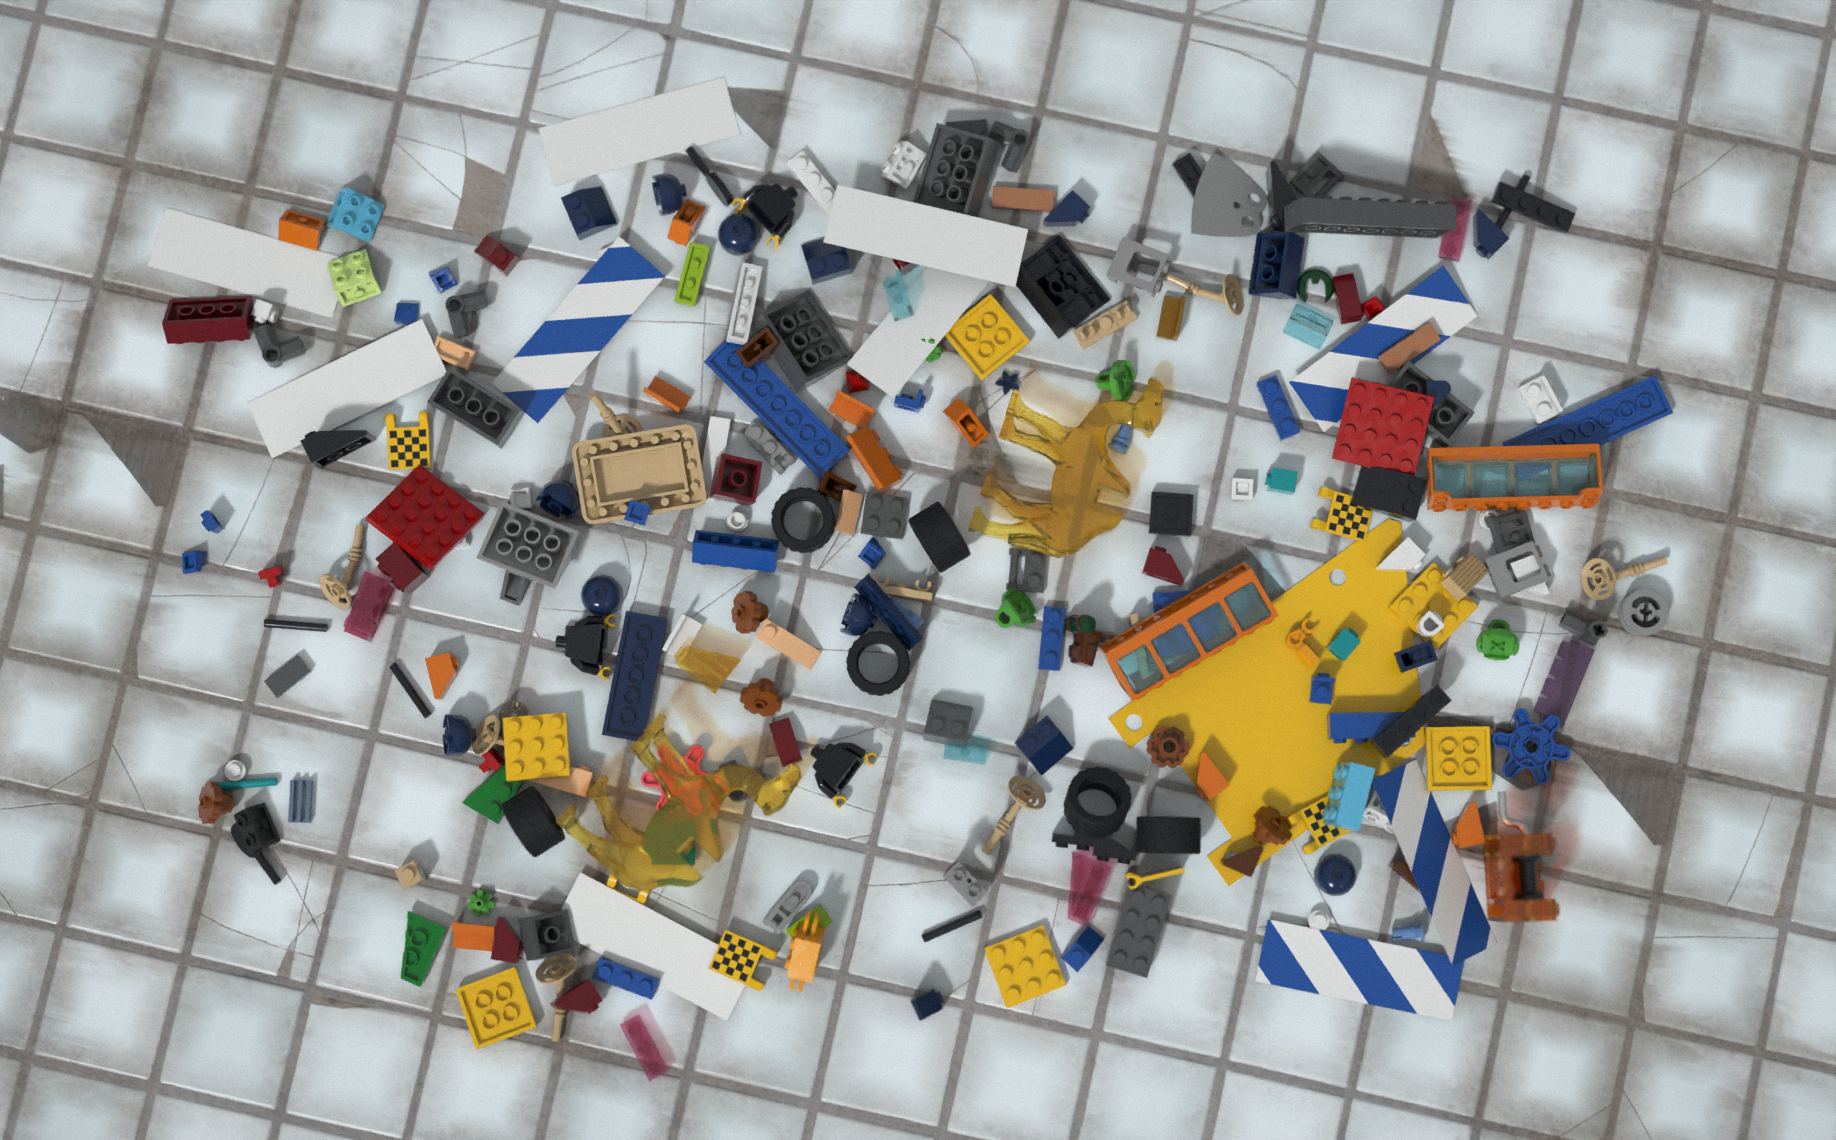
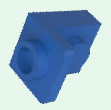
[894,389,926,413]
[1309,673,1335,705]

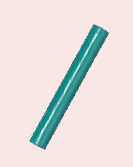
[218,777,278,790]

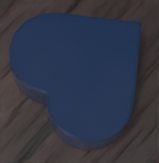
[1425,380,1451,406]

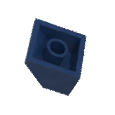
[561,186,618,240]
[801,238,852,285]
[1014,716,1074,776]

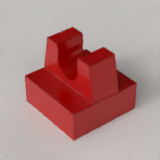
[258,565,284,588]
[479,748,505,773]

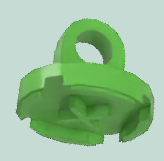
[1095,360,1135,401]
[995,588,1037,628]
[1476,619,1519,660]

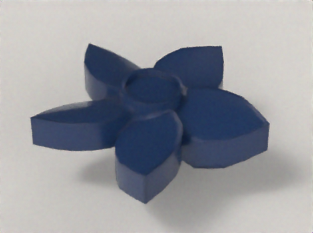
[995,371,1019,395]

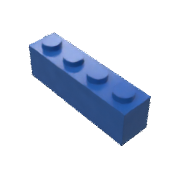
[692,530,779,572]
[1327,712,1416,744]

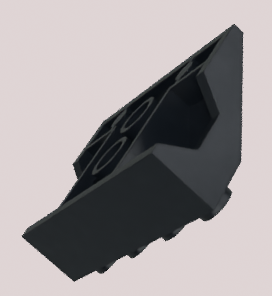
[1016,235,1111,339]

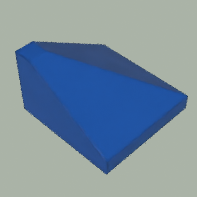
[429,266,458,294]
[394,303,418,324]
[858,537,886,569]
[182,551,207,574]

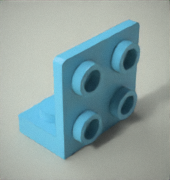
[325,188,384,242]

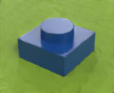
[624,500,651,526]
[200,510,224,534]

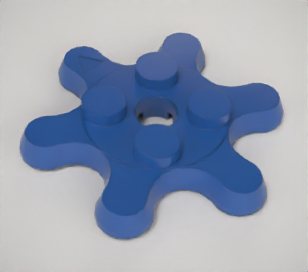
[1492,708,1570,785]

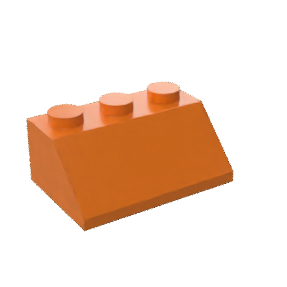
[846,426,903,494]

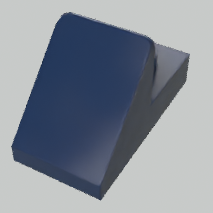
[1394,640,1438,673]

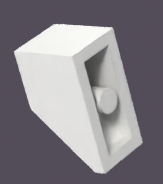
[1376,537,1426,571]
[1506,554,1550,597]

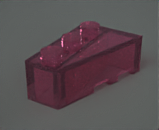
[343,571,395,642]
[1067,851,1114,928]

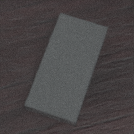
[264,655,311,698]

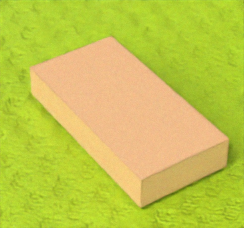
[434,336,477,371]
[834,490,863,536]

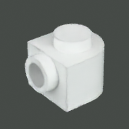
[251,299,279,324]
[1416,610,1445,637]

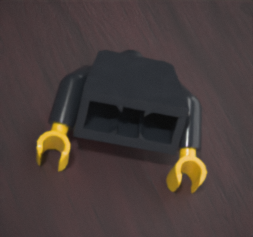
[733,183,798,249]
[555,614,616,679]
[810,742,878,808]

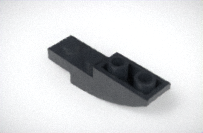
[1051,830,1136,864]

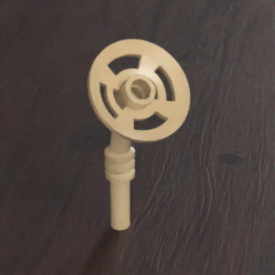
[1163,273,1243,316]
[590,392,643,438]
[319,524,364,610]
[1581,556,1667,600]
[472,715,504,755]
[982,776,1046,855]
[535,954,576,1042]

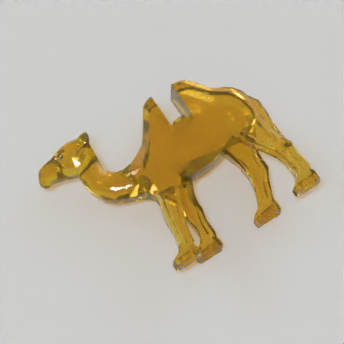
[968,377,1164,558]
[555,713,802,891]

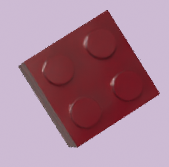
[709,453,763,506]
[375,542,429,594]

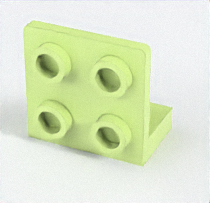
[327,249,382,307]

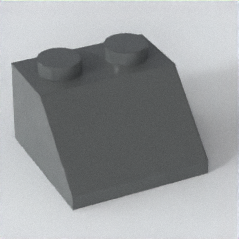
[924,699,973,748]
[518,909,575,961]

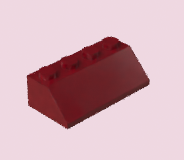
[162,296,253,344]

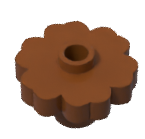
[731,591,769,634]
[740,678,783,717]
[1146,726,1189,768]
[198,781,234,824]
[1253,806,1292,845]

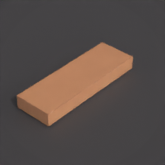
[991,186,1055,212]
[1377,322,1441,374]

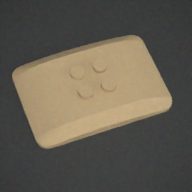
[572,424,707,524]

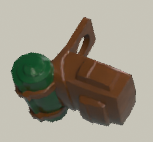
[1064,615,1115,667]

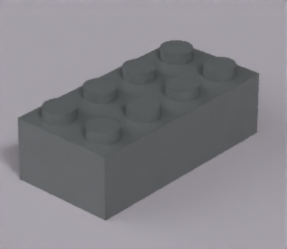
[1389,361,1475,448]
[427,367,523,449]
[1105,882,1171,978]

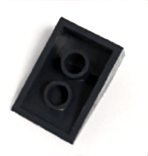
[1266,160,1298,232]
[301,430,376,469]
[1350,466,1427,522]

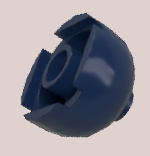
[652,174,687,216]
[718,213,759,256]
[536,480,580,520]
[581,574,623,616]
[840,593,877,636]
[443,714,476,756]
[1314,854,1357,896]

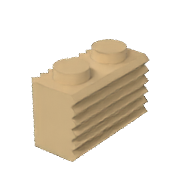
[1440,553,1489,601]

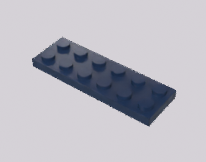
[602,611,668,743]

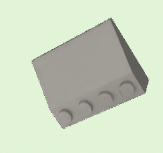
[477,501,581,589]

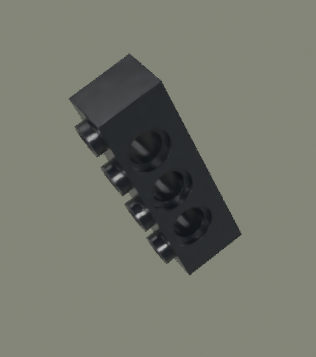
[1371,684,1452,758]

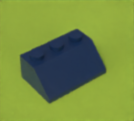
[1248,232,1305,299]

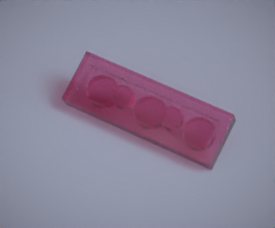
[1438,196,1471,262]
[620,1014,669,1082]

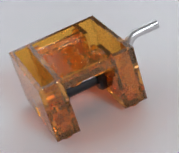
[1483,791,1560,922]

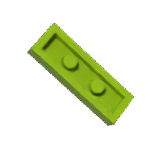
[674,242,711,308]

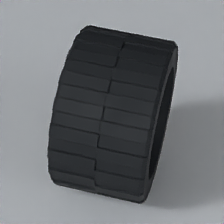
[771,487,835,553]
[908,502,971,573]
[846,631,910,696]
[1064,766,1132,838]
[501,786,565,857]
[1136,816,1201,854]

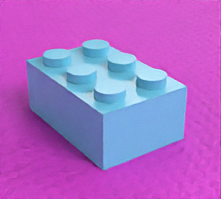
[1322,762,1375,831]

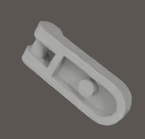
[745,423,796,475]
[762,881,812,935]

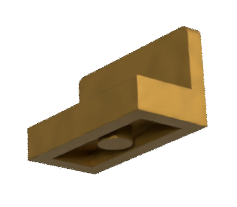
[1156,296,1186,341]

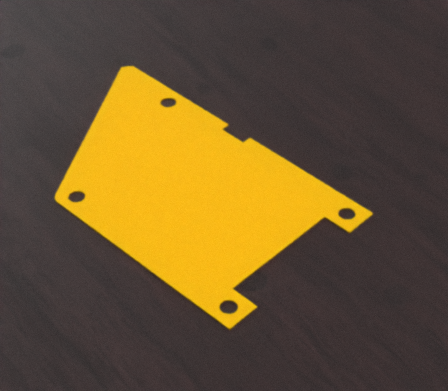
[1108,519,1425,886]

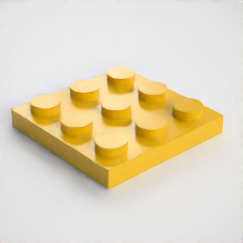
[944,294,1030,381]
[1389,562,1479,650]
[503,712,571,782]
[1425,726,1492,791]
[984,925,1066,1008]
[455,967,538,1050]

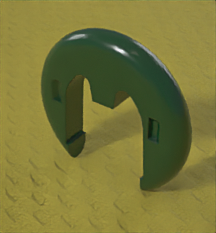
[1297,269,1334,303]

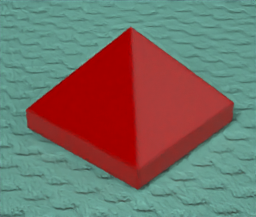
[1360,295,1386,321]
[846,371,869,393]

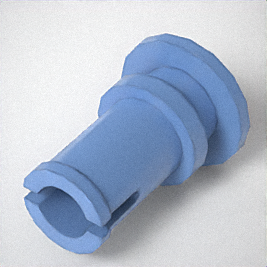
[1107,421,1134,455]
[1392,920,1425,942]

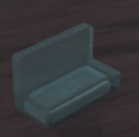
[882,270,914,321]
[1283,303,1334,349]
[943,741,988,765]

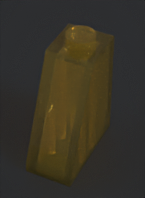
[673,646,741,694]

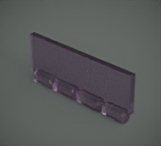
[1533,640,1595,728]

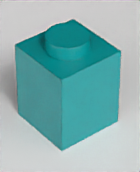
[1265,468,1298,495]
[1326,628,1361,662]

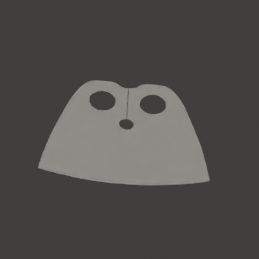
[1191,153,1267,237]

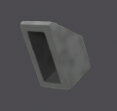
[500,570,530,606]

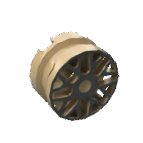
[499,701,531,725]

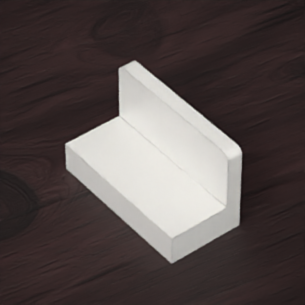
[662,613,703,661]

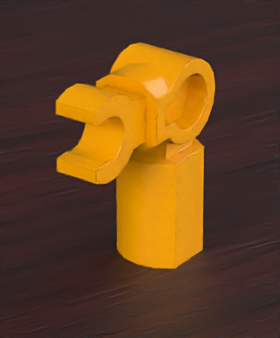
[1285,618,1321,668]

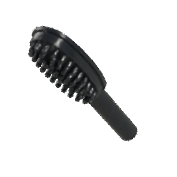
[686,146,734,207]
[231,823,282,885]

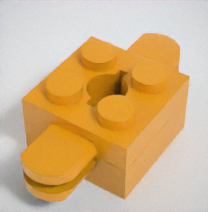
[785,911,826,993]

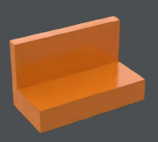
[278,209,326,251]
[643,376,691,416]
[828,390,875,429]
[451,922,496,951]

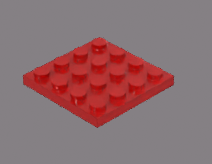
[1332,377,1435,476]
[365,464,485,570]

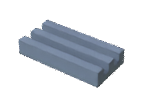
[288,780,313,823]

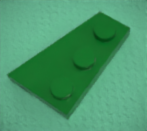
[462,765,525,824]
[401,911,448,987]

